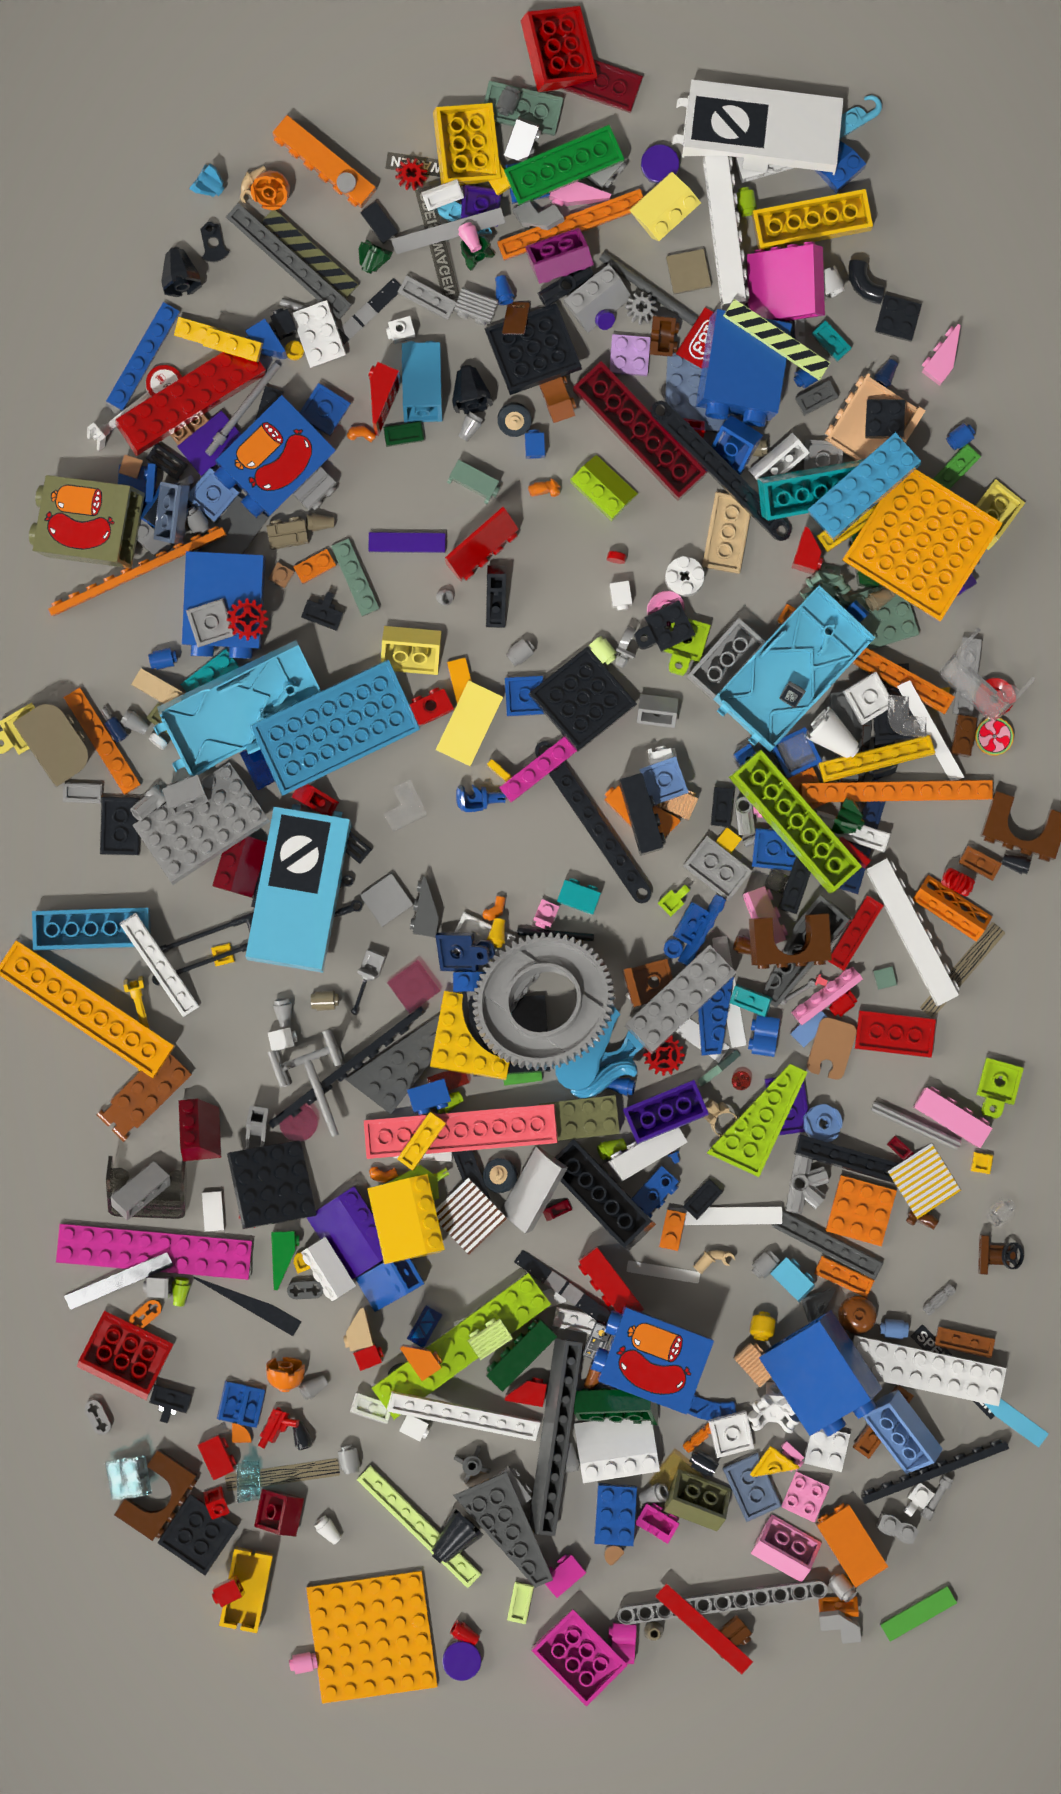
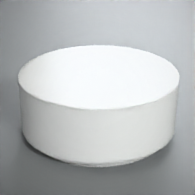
[148,733,167,750]

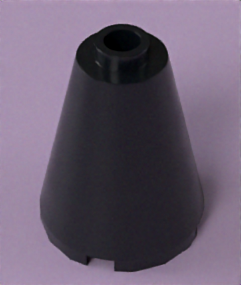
[432,1509,484,1564]

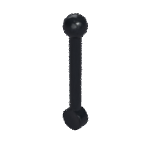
[351,979,367,1015]

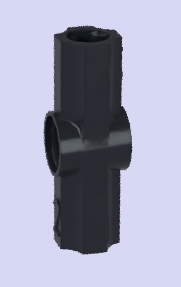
[537,266,594,307]

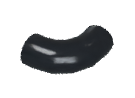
[848,260,884,305]

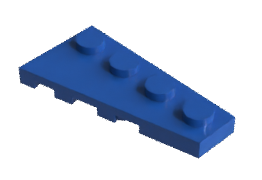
[698,977,734,1056]

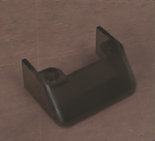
[106,1156,187,1219]

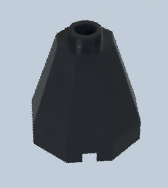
[161,247,202,297]
[452,365,493,414]

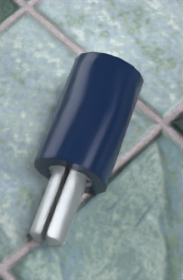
[100,708,129,743]

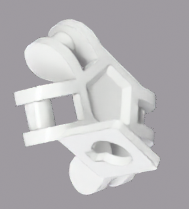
[748,1382,800,1433]

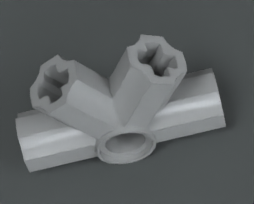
[785,1155,829,1214]

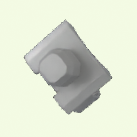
[616,626,636,668]

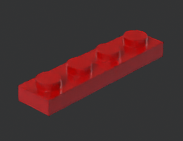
[827,895,884,971]

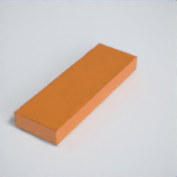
[814,1256,875,1298]

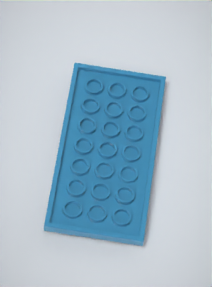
[250,660,420,795]

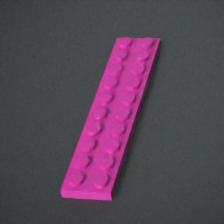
[56,1224,252,1280]

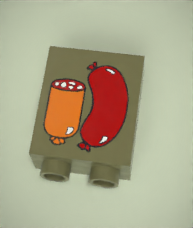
[29,475,145,569]

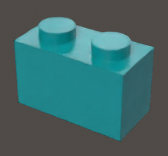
[557,878,601,915]

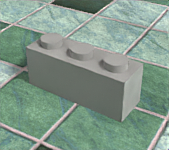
[111,1161,171,1221]

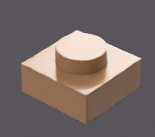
[268,562,294,589]

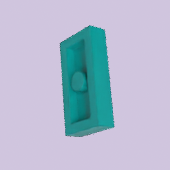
[811,320,852,362]
[730,984,772,1017]

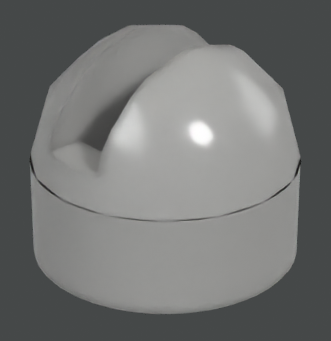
[436,590,453,606]

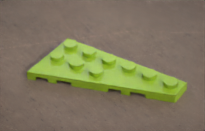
[706,1064,807,1177]

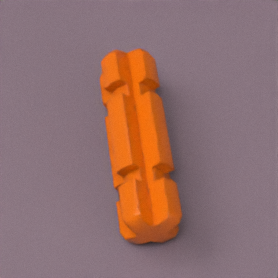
[683,1423,711,1453]

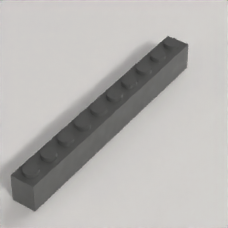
[529,1338,583,1536]

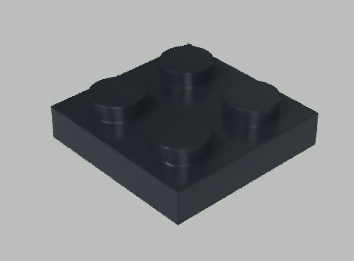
[875,294,922,342]
[865,399,906,439]

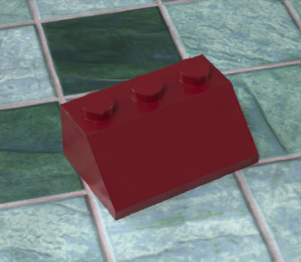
[212,836,267,898]
[178,1098,222,1161]

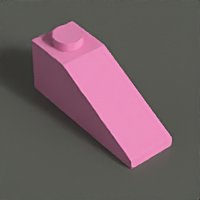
[549,181,611,207]

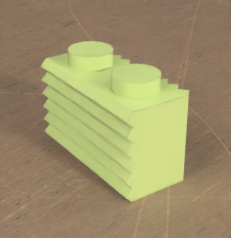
[467,1318,513,1360]

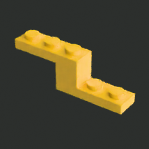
[174,317,263,362]

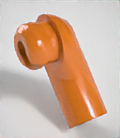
[347,426,377,443]

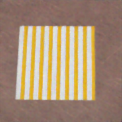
[888,1143,961,1219]

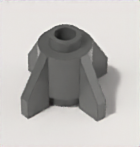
[454,1445,491,1483]

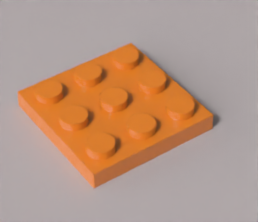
[825,1175,897,1247]

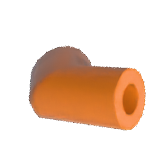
[482,896,506,921]
[369,1166,399,1183]

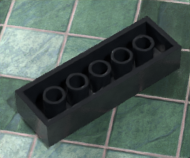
[554,1139,656,1251]

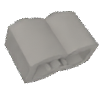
[876,1512,919,1544]

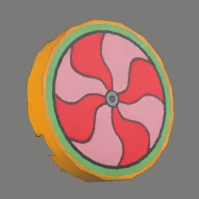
[975,717,1014,756]

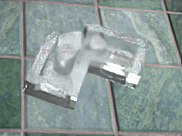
[888,695,927,738]

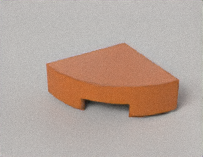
[232,1423,252,1443]

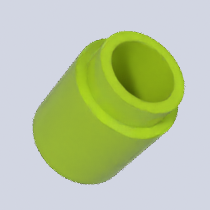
[736,187,757,217]

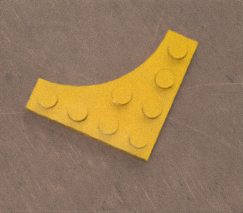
[430,991,510,1080]

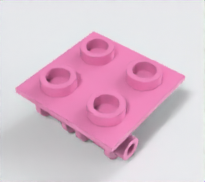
[782,1471,830,1523]

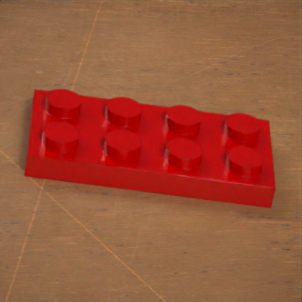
[854,1010,936,1058]

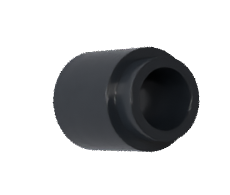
[689,1450,719,1477]

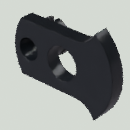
[200,222,230,262]

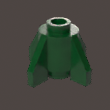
[460,235,495,271]
[358,240,393,274]
[831,797,866,834]

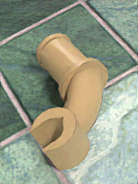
[240,166,267,204]
[693,1250,735,1274]

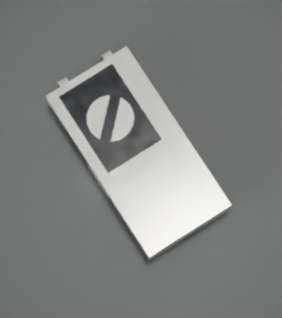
[672,79,843,175]

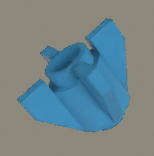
[189,164,225,197]

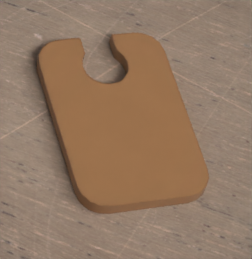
[807,1017,856,1080]

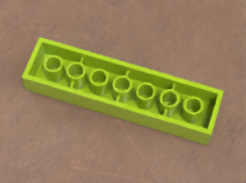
[729,750,862,893]

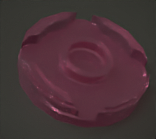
[279,1105,318,1142]

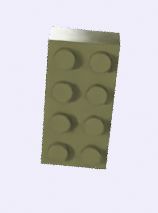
[539,1095,620,1141]

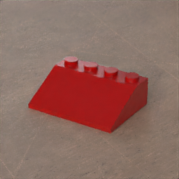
[520,6,598,92]
[368,362,401,436]
[445,507,519,581]
[77,1311,174,1401]

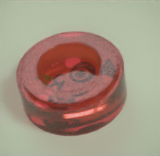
[731,1071,751,1090]

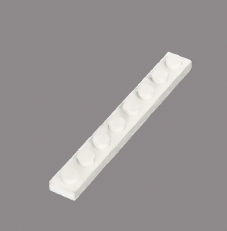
[387,1391,540,1441]

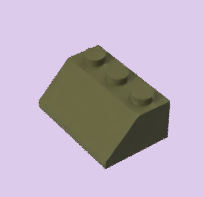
[664,1469,731,1531]

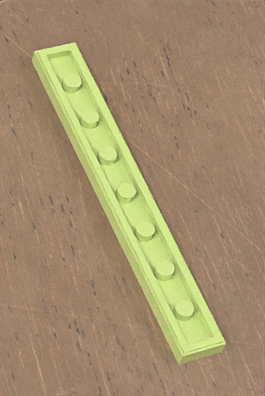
[357,1465,481,1588]

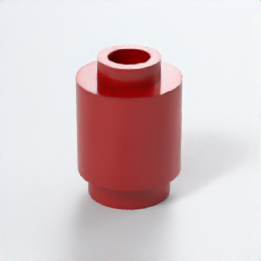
[828,990,858,1017]

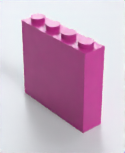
[747,242,825,322]

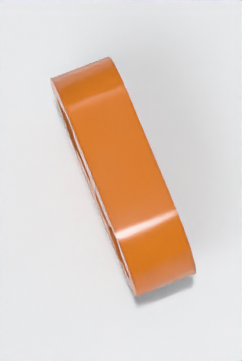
[129,1299,162,1329]

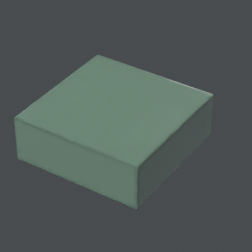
[873,967,897,990]

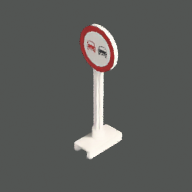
[87,365,182,451]

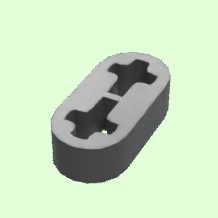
[287,1281,324,1300]

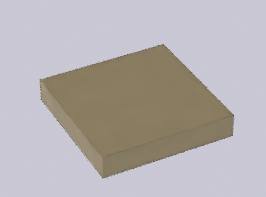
[666,249,711,295]

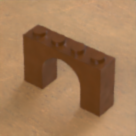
[980,791,1061,862]
[749,914,832,969]
[114,1449,198,1541]

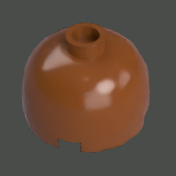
[838,1296,877,1335]

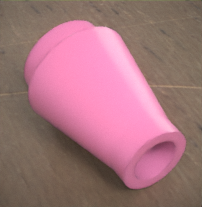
[458,222,482,252]

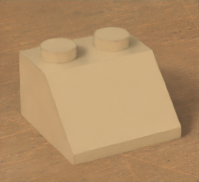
[343,1306,374,1351]

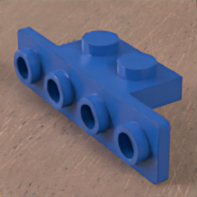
[673,895,726,966]

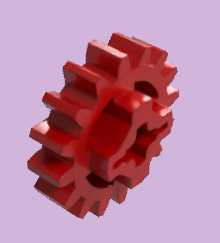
[226,598,269,641]
[643,1036,685,1076]

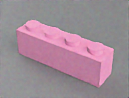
[913,1086,993,1148]

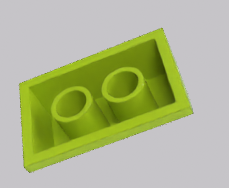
[570,455,638,522]

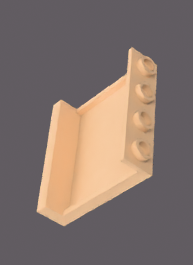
[825,373,926,460]

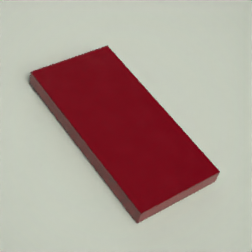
[561,59,643,113]

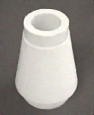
[314,1516,342,1545]

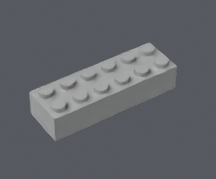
[625,945,737,1054]

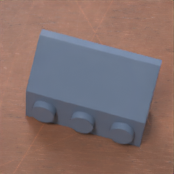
[154,482,190,543]

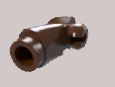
[906,1210,939,1230]

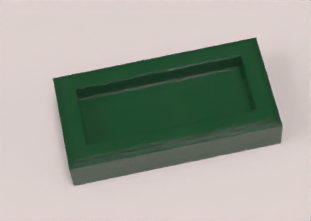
[383,421,424,447]

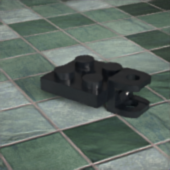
[634,601,696,652]

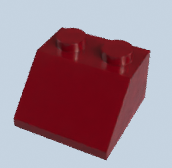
[254,1489,304,1537]

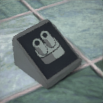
[779,681,806,708]

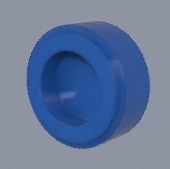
[664,939,683,959]

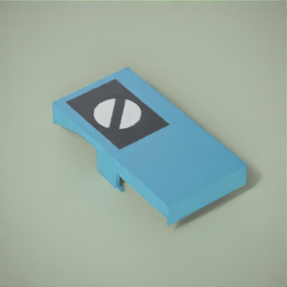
[245,804,352,973]

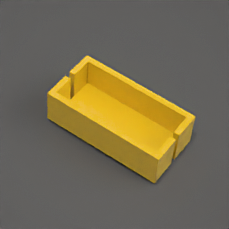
[219,1546,274,1633]

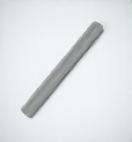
[871,1102,961,1149]

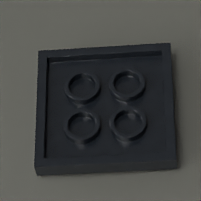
[158,1494,238,1575]

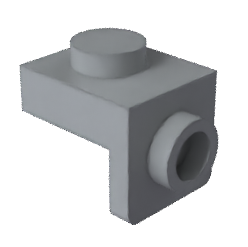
[357,948,386,981]

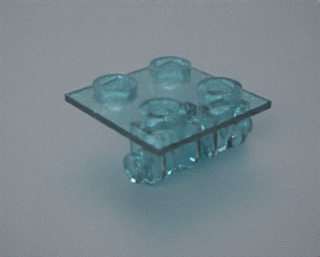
[237,1460,261,1503]

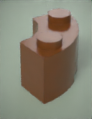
[539,376,576,423]

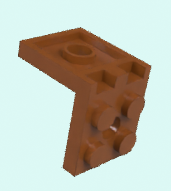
[623,959,673,1008]

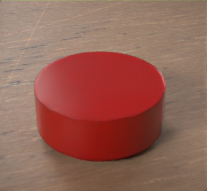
[606,551,626,564]

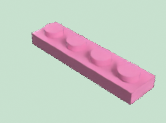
[791,966,863,1025]

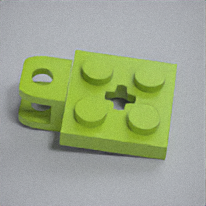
[663,619,711,676]
[976,1058,1024,1119]

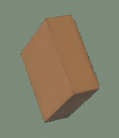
[119,455,143,479]

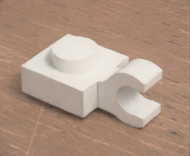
[904,1483,935,1517]

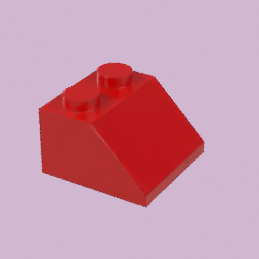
[791,527,823,575]

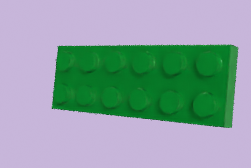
[504,125,625,206]

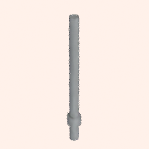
[205,362,280,456]

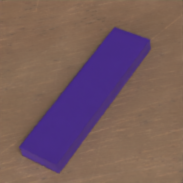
[368,532,445,553]

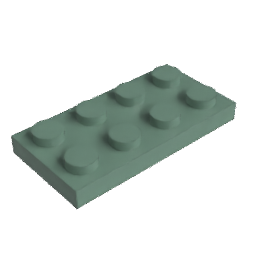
[484,81,563,136]

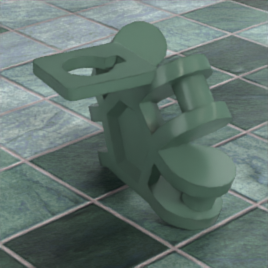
[800,563,851,608]

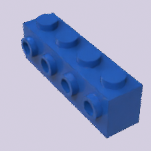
[632,1166,679,1218]

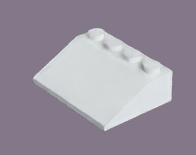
[574,1418,660,1483]

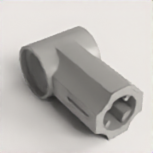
[130,784,167,821]
[734,797,755,835]

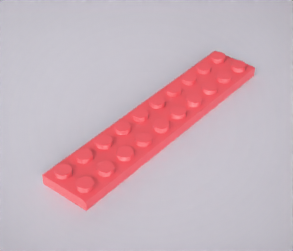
[364,1104,558,1159]

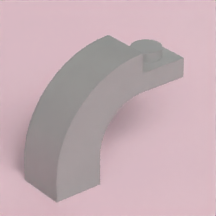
[244,1106,269,1150]

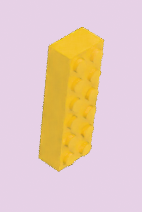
[752,189,873,251]

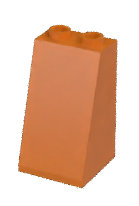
[816,1503,888,1588]

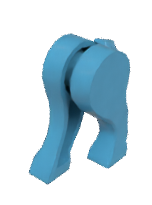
[555,1007,643,1099]

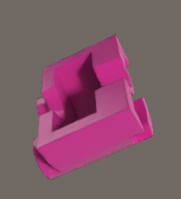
[635,1502,680,1544]

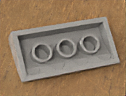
[501,1146,568,1233]

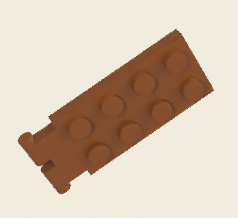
[96,1053,192,1142]

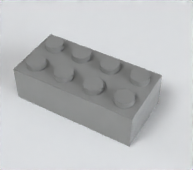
[687,618,766,703]

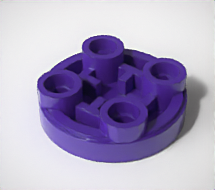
[641,144,679,183]
[442,1641,481,1681]

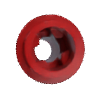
[450,1620,480,1646]

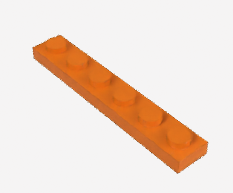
[63,687,141,795]

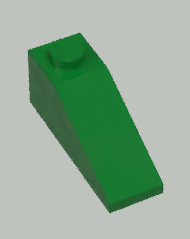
[271,1231,300,1290]

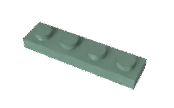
[331,538,379,617]

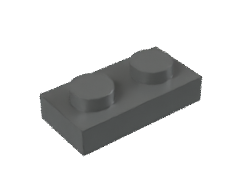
[795,380,838,416]

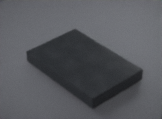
[100,797,140,856]

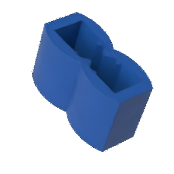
[748,1015,780,1057]

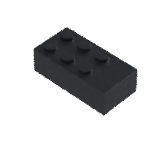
[619,773,666,856]

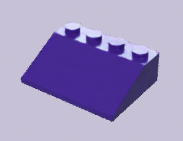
[307,1186,383,1279]

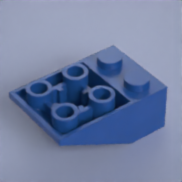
[356,1259,425,1312]

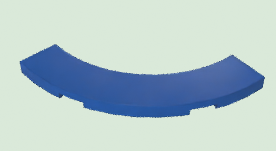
[688,1395,736,1420]

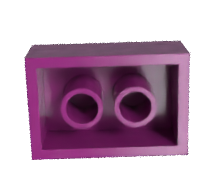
[525,228,593,284]

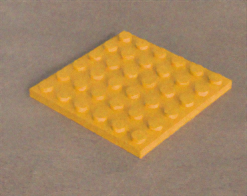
[842,469,1002,622]
[306,1570,438,1704]

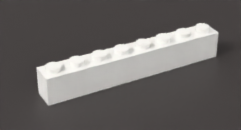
[865,859,960,1006]

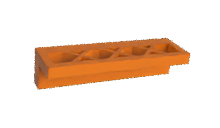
[913,875,992,942]

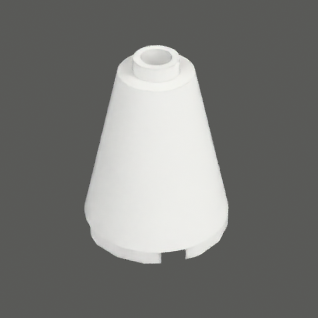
[805,707,859,758]

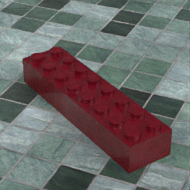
[573,361,707,501]

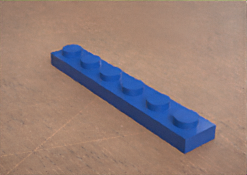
[106,302,180,411]

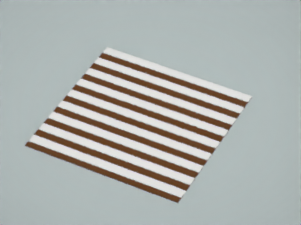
[436,1178,507,1255]

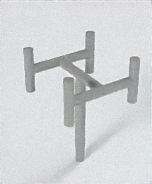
[268,1029,345,1137]

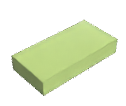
[507,1581,534,1624]

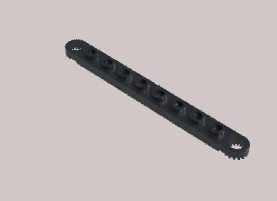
[650,400,791,541]
[535,741,651,904]
[268,1006,426,1129]

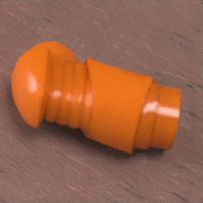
[528,479,560,497]

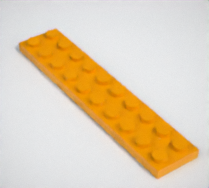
[0,940,175,1078]

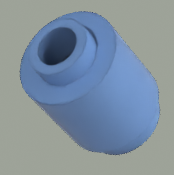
[880,1319,909,1339]

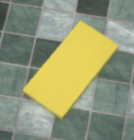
[436,680,503,766]

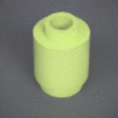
[589,636,617,665]

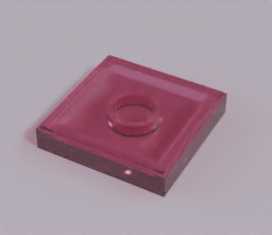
[387,960,440,1014]

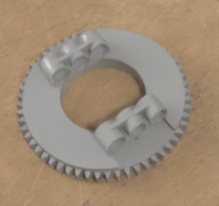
[472,932,615,1071]

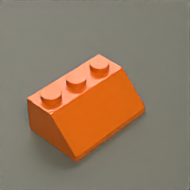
[400,1344,442,1381]

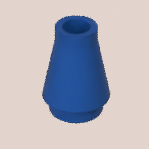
[495,275,514,305]
[606,1078,636,1097]

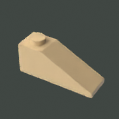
[131,668,185,704]

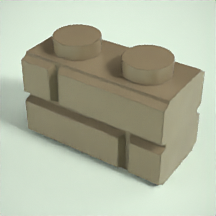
[266,517,309,550]

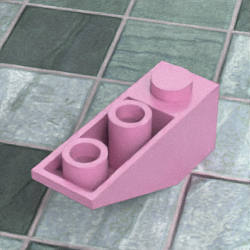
[922,324,961,386]

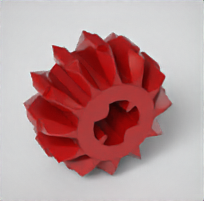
[395,158,427,191]
[941,868,975,896]

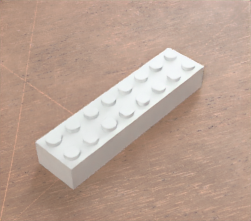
[703,155,749,310]
[852,1334,1007,1406]

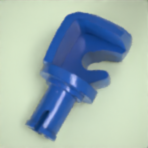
[456,784,506,812]

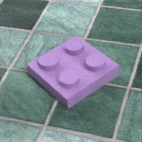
[609,334,650,376]

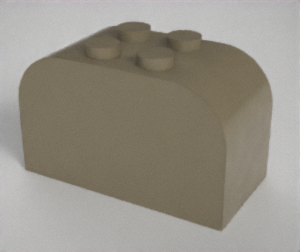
[13,704,88,787]

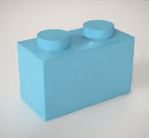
[770,1257,815,1302]

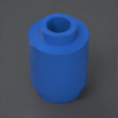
[793,369,818,389]
[946,423,975,451]
[148,647,177,670]

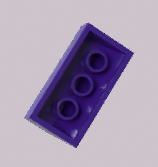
[623,1080,709,1144]

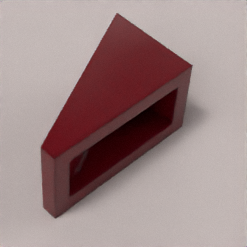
[887,1136,914,1161]
[543,1199,572,1221]

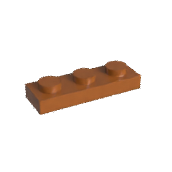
[934,1326,995,1358]

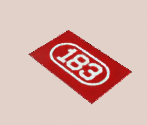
[676,307,714,369]

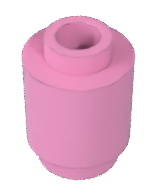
[289,1652,318,1675]

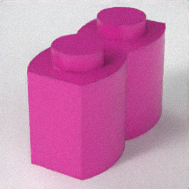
[608,1622,636,1664]

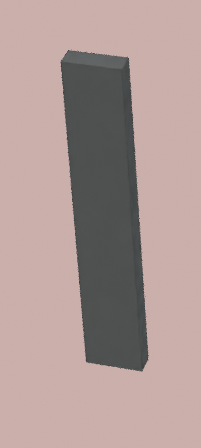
[772,1211,883,1280]

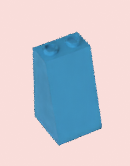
[402,341,442,422]

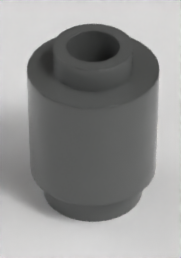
[496,86,520,116]

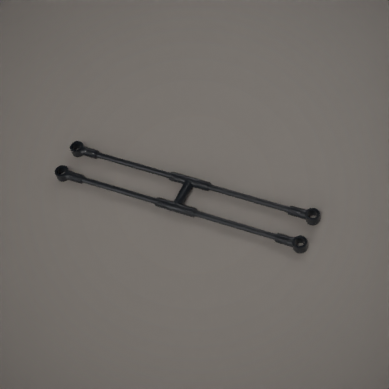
[152,875,363,986]

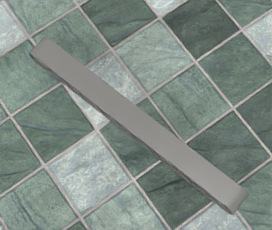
[617,1579,828,1625]

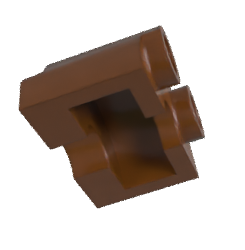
[650,316,679,357]

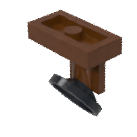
[978,1235,1024,1275]

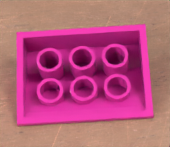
[531,1609,628,1707]

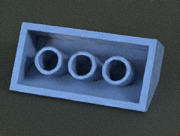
[863,1390,943,1474]

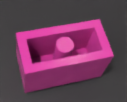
[545,1553,586,1598]

